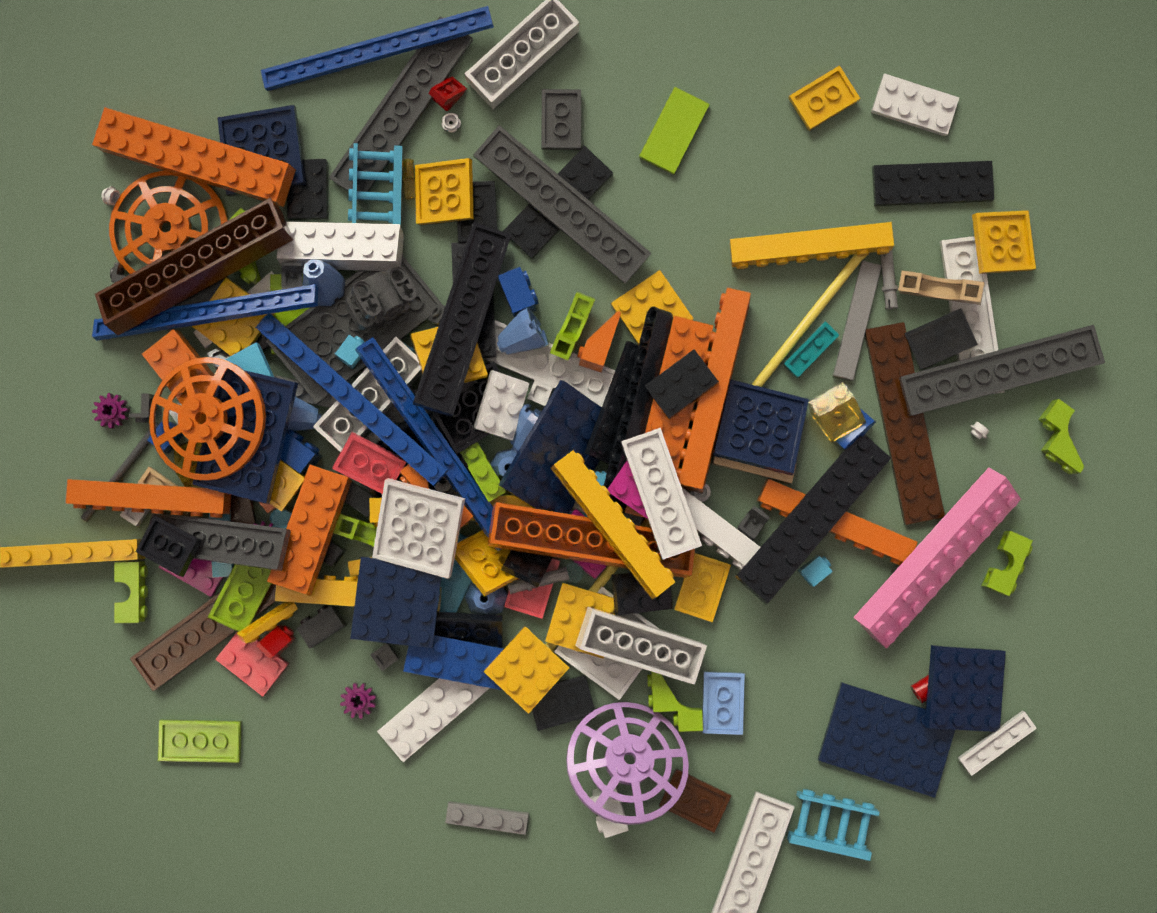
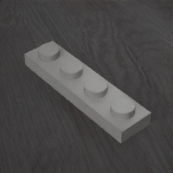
[445,801,529,835]

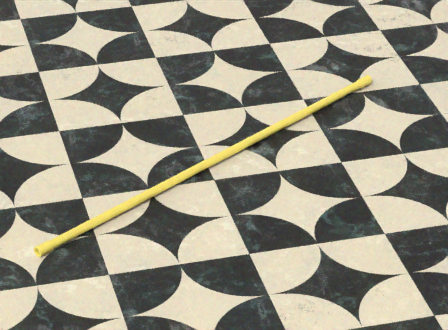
[545,254,866,652]

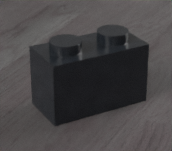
[297,605,347,649]

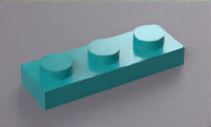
[783,321,839,378]

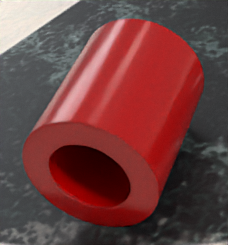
[910,675,929,703]

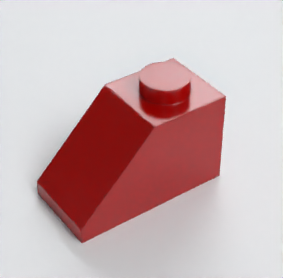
[256,624,296,660]

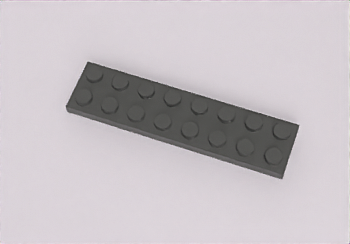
[149,513,291,571]

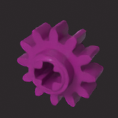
[92,393,130,429]
[340,682,377,719]

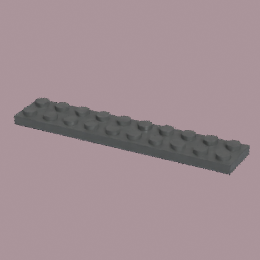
[329,16,473,201]
[473,125,651,284]
[899,325,1105,416]

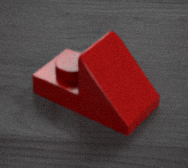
[428,76,467,111]

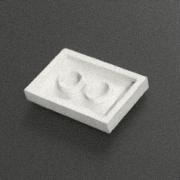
[473,370,529,441]

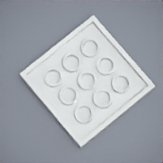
[372,478,465,579]
[554,587,659,700]

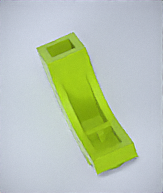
[550,291,596,361]

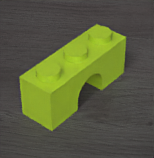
[333,514,377,547]
[981,531,1033,596]
[114,561,148,623]

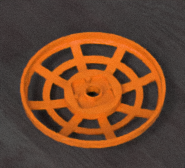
[109,171,228,274]
[149,357,266,481]

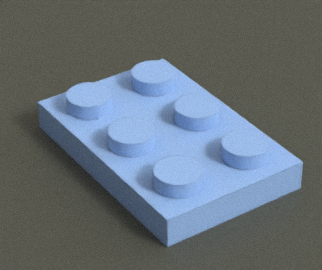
[702,671,745,735]

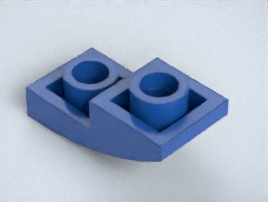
[831,409,876,450]

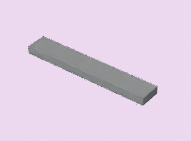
[833,260,882,381]

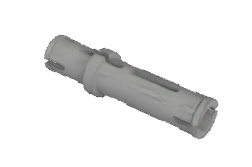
[880,249,898,310]
[508,567,569,595]

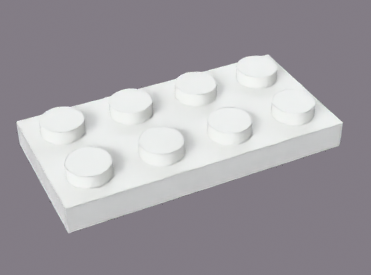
[871,73,959,137]

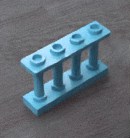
[348,143,402,226]
[787,789,880,861]

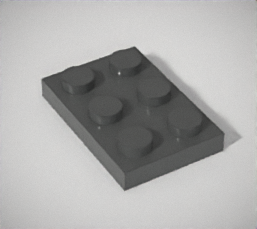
[541,89,581,150]

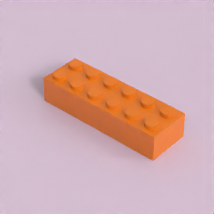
[267,465,352,596]

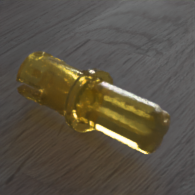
[402,159,416,200]

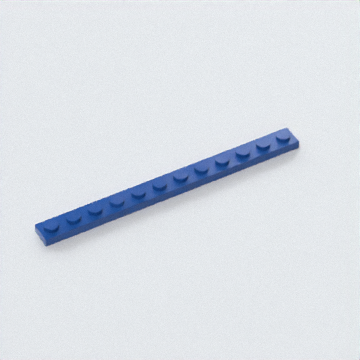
[261,6,494,91]
[92,284,319,341]
[255,314,448,486]
[355,337,501,551]

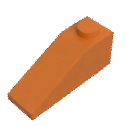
[577,311,621,373]

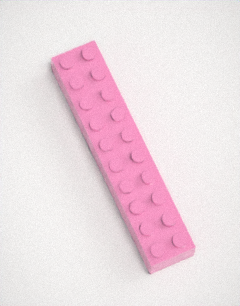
[853,468,1021,649]

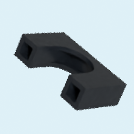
[324,473,375,567]

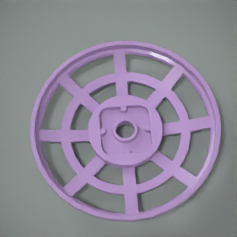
[566,702,689,825]

